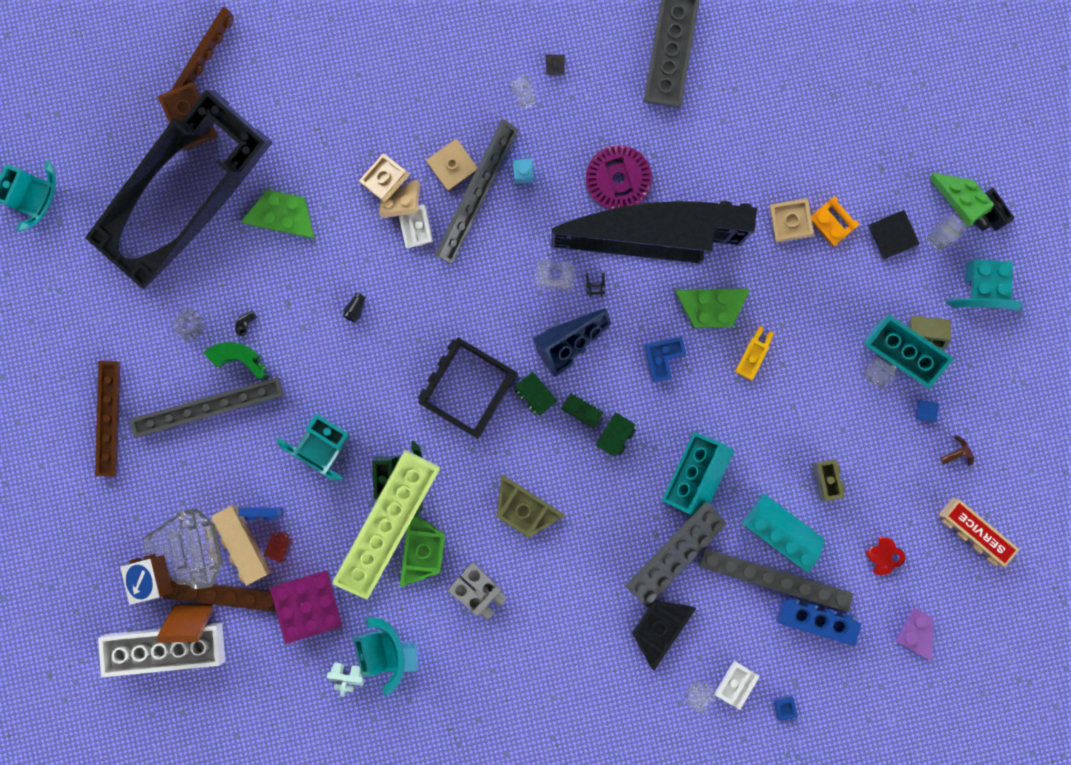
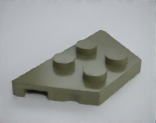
[497,475,565,538]

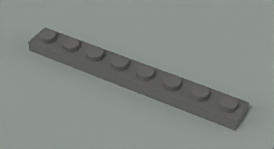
[435,119,518,264]
[129,377,284,438]
[699,548,854,612]

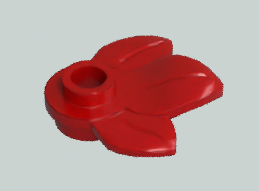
[865,537,906,575]

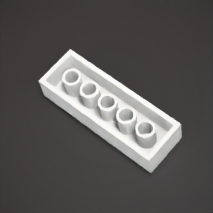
[98,623,225,677]

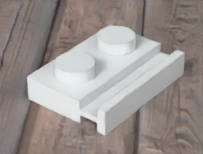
[399,205,434,249]
[715,661,760,710]

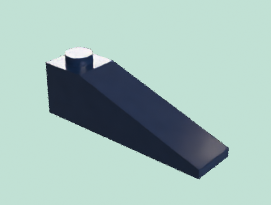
[533,308,611,377]

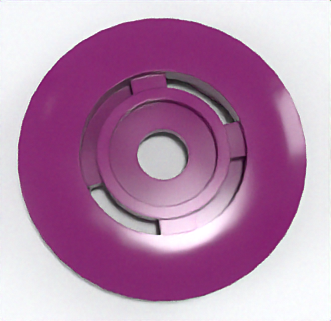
[586,145,652,209]

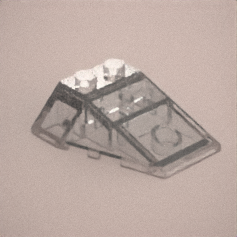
[143,509,223,589]

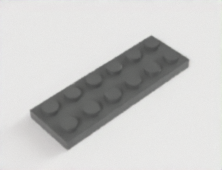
[643,0,699,109]
[625,501,727,607]

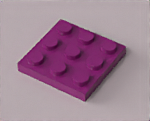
[270,570,343,644]

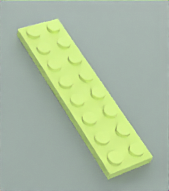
[332,450,440,600]

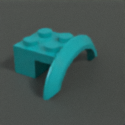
[0,160,57,231]
[946,260,1023,311]
[276,414,351,481]
[353,617,405,697]

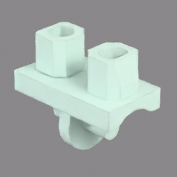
[327,663,364,697]

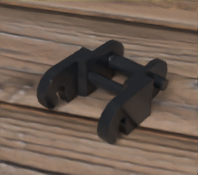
[586,273,605,297]

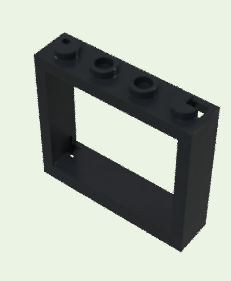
[418,337,518,439]

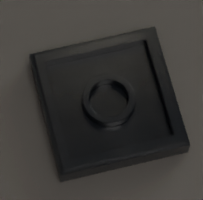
[868,210,920,260]

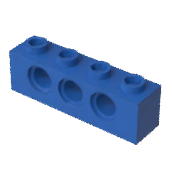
[776,597,862,646]

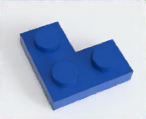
[644,337,686,382]

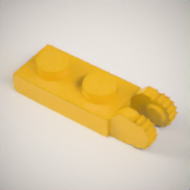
[734,326,774,381]

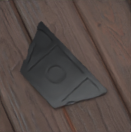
[632,600,696,670]

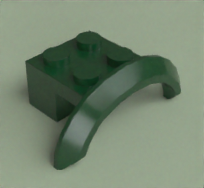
[372,441,423,517]

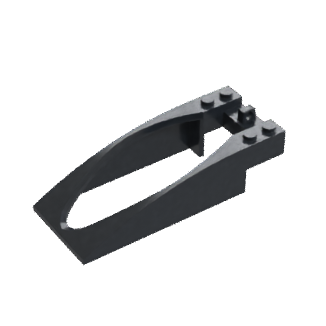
[85,90,273,289]
[551,201,757,264]

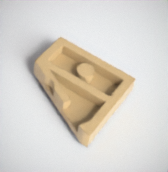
[379,180,420,218]

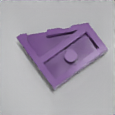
[895,607,933,661]

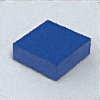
[916,400,939,422]
[773,697,798,721]

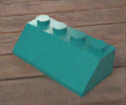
[864,314,954,389]
[662,432,735,516]
[741,493,825,573]

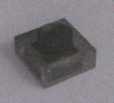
[546,54,565,75]

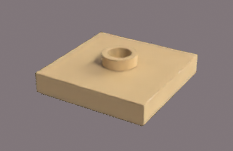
[426,138,478,192]
[359,153,410,203]
[769,198,814,243]

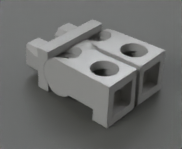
[448,560,506,620]

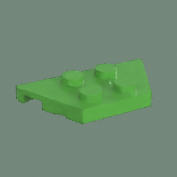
[930,173,994,227]
[242,190,315,239]
[675,289,749,328]
[400,516,445,587]

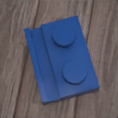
[238,507,284,521]

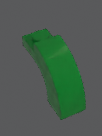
[203,342,269,380]

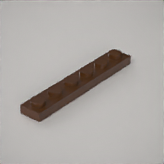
[171,7,234,91]
[95,361,120,476]
[163,579,276,612]

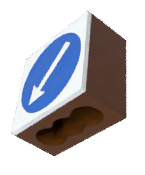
[120,553,174,605]

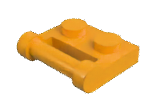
[811,196,860,247]

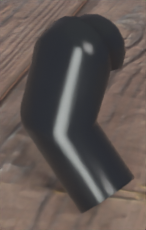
[235,310,257,336]

